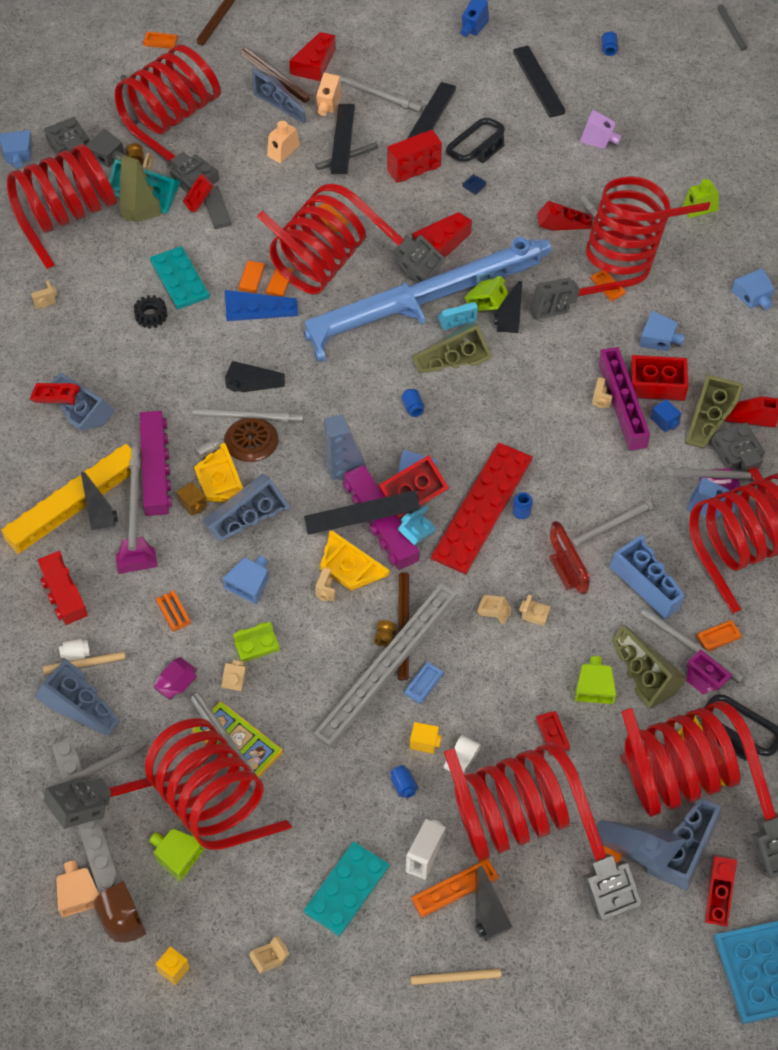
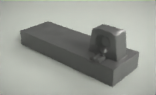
[205,182,232,229]

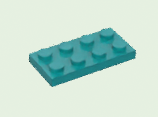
[150,246,210,310]
[303,841,390,937]

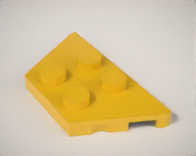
[194,443,243,503]
[320,530,390,591]

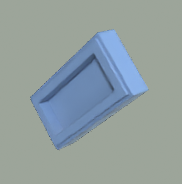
[404,662,444,704]

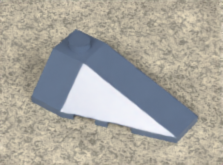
[252,69,306,124]
[52,372,115,431]
[35,659,120,736]
[596,820,685,874]

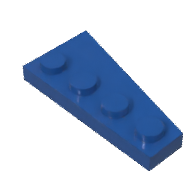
[225,290,298,321]

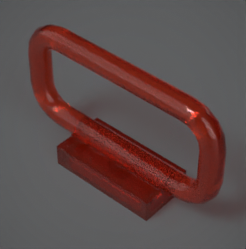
[550,521,590,595]

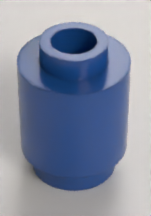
[601,32,618,56]
[401,389,425,417]
[512,492,533,519]
[390,765,418,798]

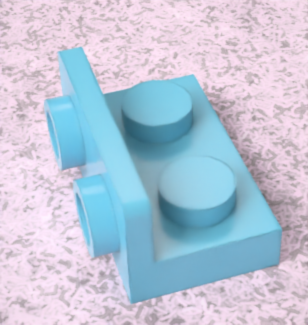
[437,302,478,330]
[398,506,437,545]

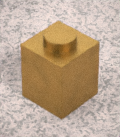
[176,482,207,516]

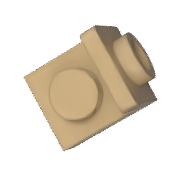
[592,377,613,408]
[315,567,335,602]
[519,594,551,626]
[477,595,511,624]

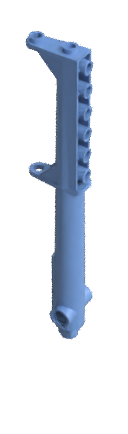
[304,237,552,362]

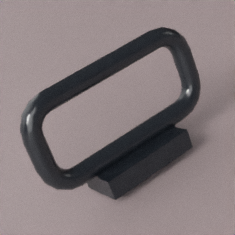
[446,118,505,163]
[704,694,778,761]

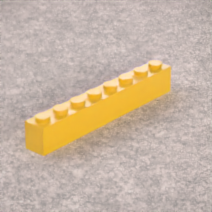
[1,444,142,554]

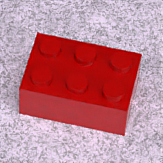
[387,130,442,183]
[629,355,688,401]
[379,455,449,519]

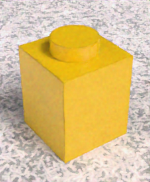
[410,722,442,754]
[155,946,190,985]

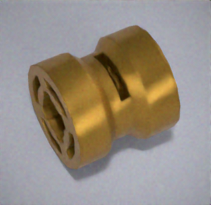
[126,143,144,165]
[374,620,397,647]

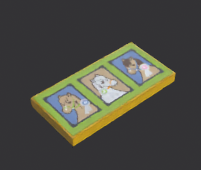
[192,701,283,777]

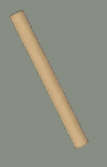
[43,651,126,674]
[410,968,501,985]

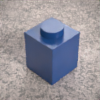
[650,399,682,432]

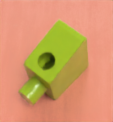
[682,179,719,218]
[464,276,508,311]
[574,656,616,704]
[149,829,205,882]

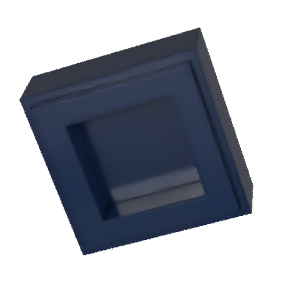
[463,174,486,195]

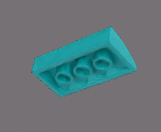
[109,159,180,214]

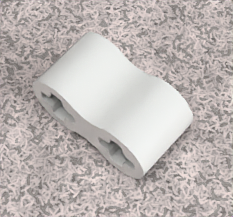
[444,735,481,774]

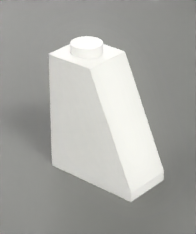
[406,819,446,880]

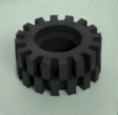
[134,295,167,329]

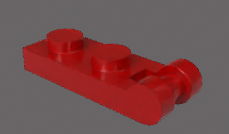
[30,383,80,405]

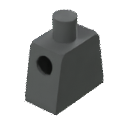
[86,129,126,167]

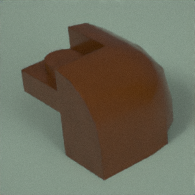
[93,881,146,943]

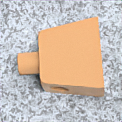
[316,73,342,116]
[267,121,300,163]
[56,861,99,918]

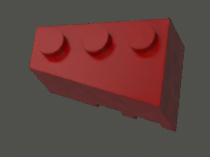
[289,32,336,81]
[412,212,472,257]
[37,550,88,626]

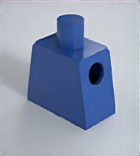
[460,0,489,37]

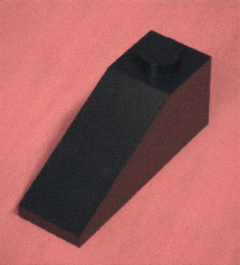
[494,281,522,333]
[225,361,285,392]
[81,472,118,530]
[475,866,512,941]

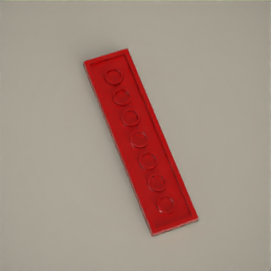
[431,442,533,575]

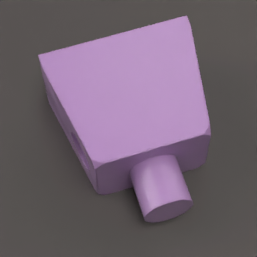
[580,110,622,149]

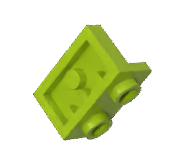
[233,622,280,662]

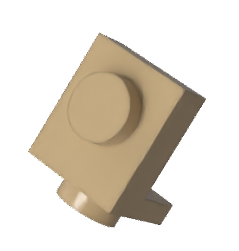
[31,280,58,309]
[221,659,249,691]
[249,936,289,974]

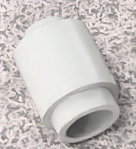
[59,639,90,661]

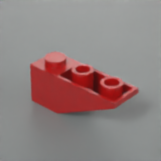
[537,201,593,231]
[725,396,778,428]
[705,854,737,927]

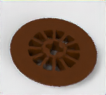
[224,418,278,462]

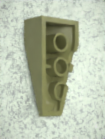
[120,155,162,222]
[412,322,492,373]
[686,375,744,449]
[612,625,687,708]

